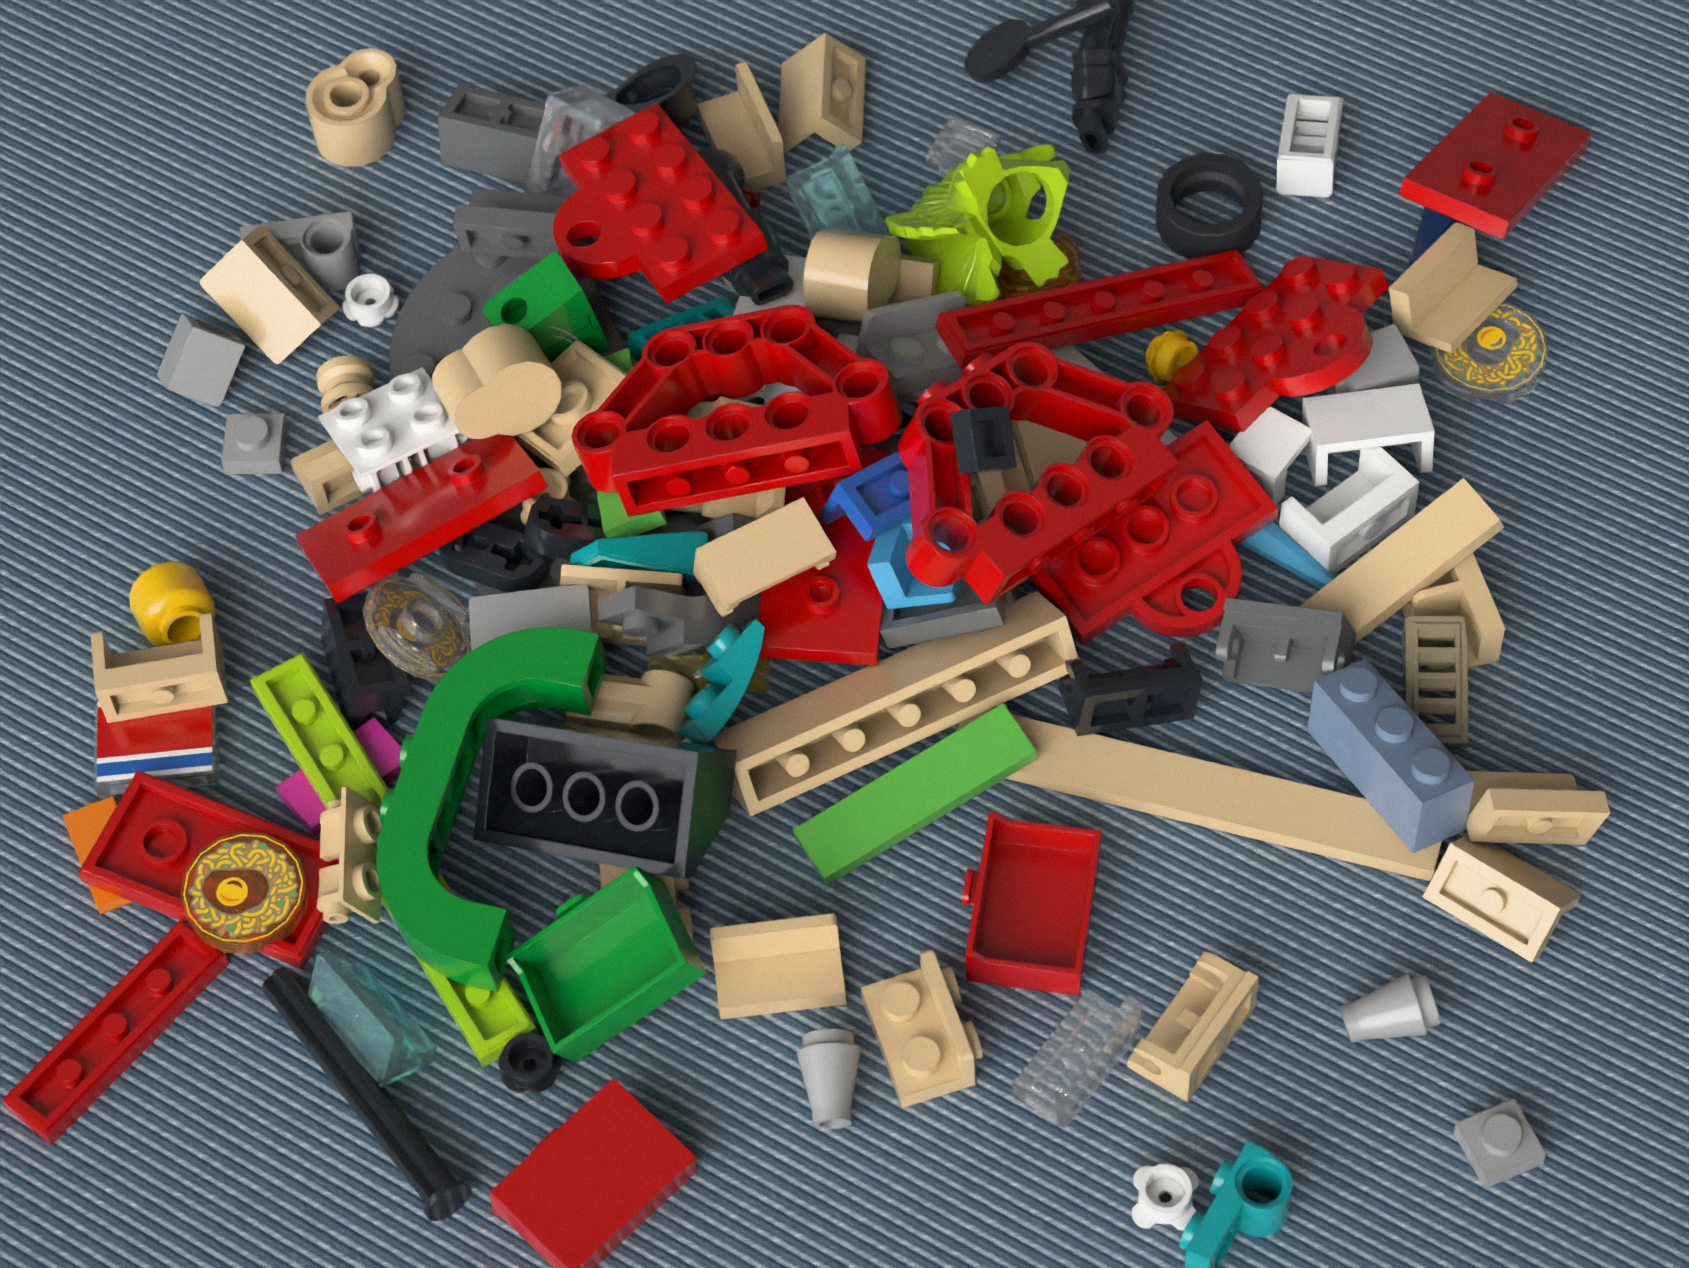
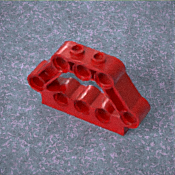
[571,304,903,517]
[898,341,1180,606]

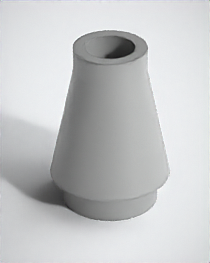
[1340,973,1440,1043]
[796,1029,861,1129]

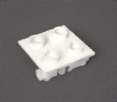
[318,368,468,493]

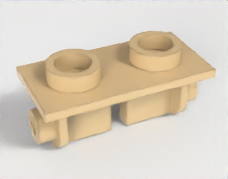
[317,786,382,924]

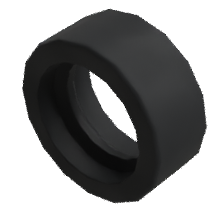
[1156,153,1264,259]

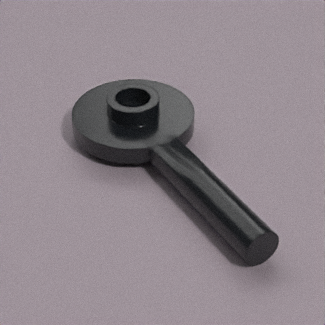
[964,0,1120,83]

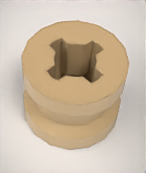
[316,355,375,414]

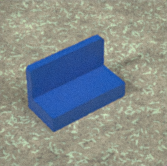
[820,434,938,542]

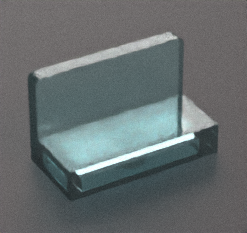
[784,144,891,239]
[308,950,437,1088]

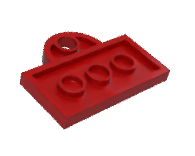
[553,102,768,304]
[1162,255,1389,432]
[1029,420,1279,645]

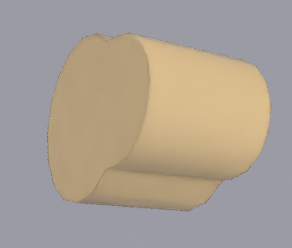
[305,48,406,167]
[803,228,901,323]
[432,324,562,439]

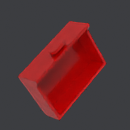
[962,811,1101,996]
[490,1078,696,1268]

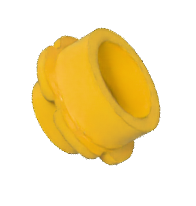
[1145,330,1198,384]

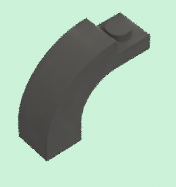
[598,513,762,657]

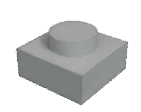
[221,413,288,475]
[1454,1098,1546,1189]

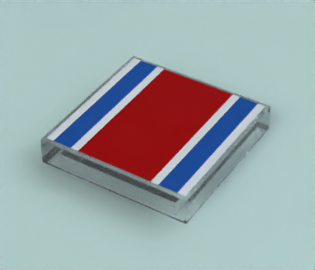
[94,693,219,796]

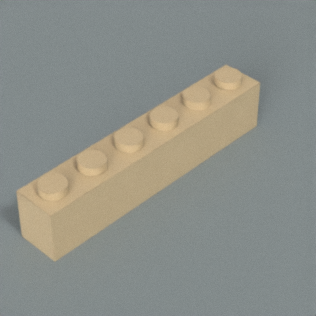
[710,591,1079,817]

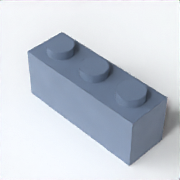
[1307,659,1475,853]

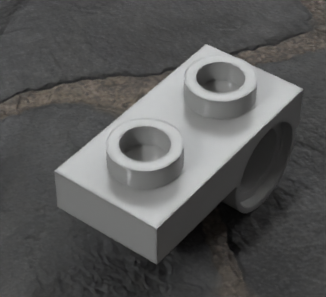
[240,211,362,291]

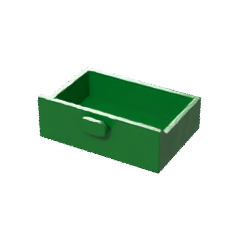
[505,865,707,1063]

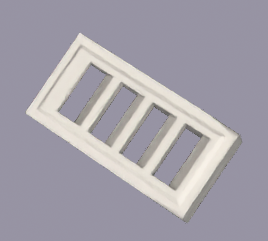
[1276,94,1343,197]

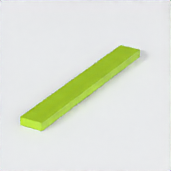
[250,652,538,1067]

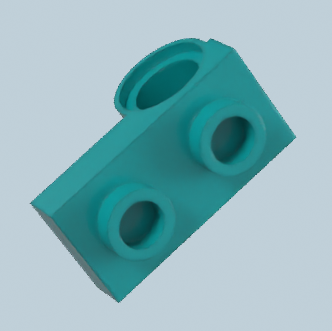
[1179,1141,1292,1268]

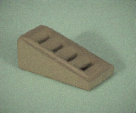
[1402,616,1468,748]

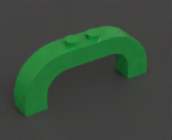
[376,627,608,992]

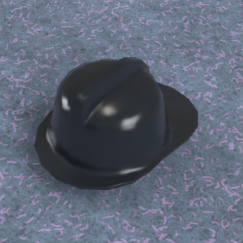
[583,54,697,129]

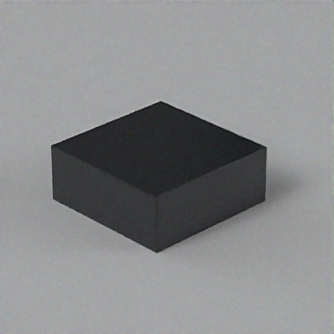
[950,406,1017,474]

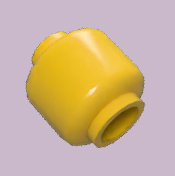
[129,561,216,647]

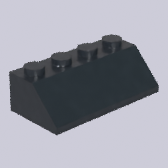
[473,716,737,879]

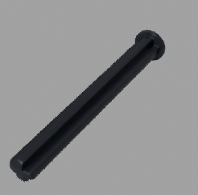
[262,967,472,1221]

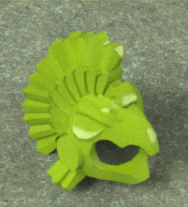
[886,144,1070,308]

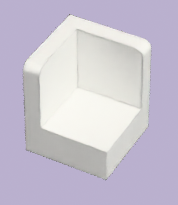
[1229,406,1311,505]

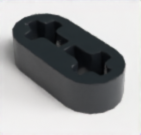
[523,498,640,560]
[438,521,547,593]

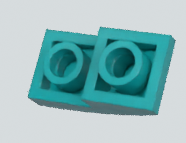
[677,619,765,745]

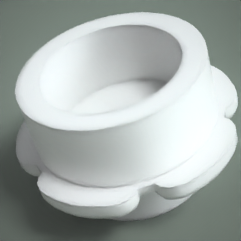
[342,274,399,327]

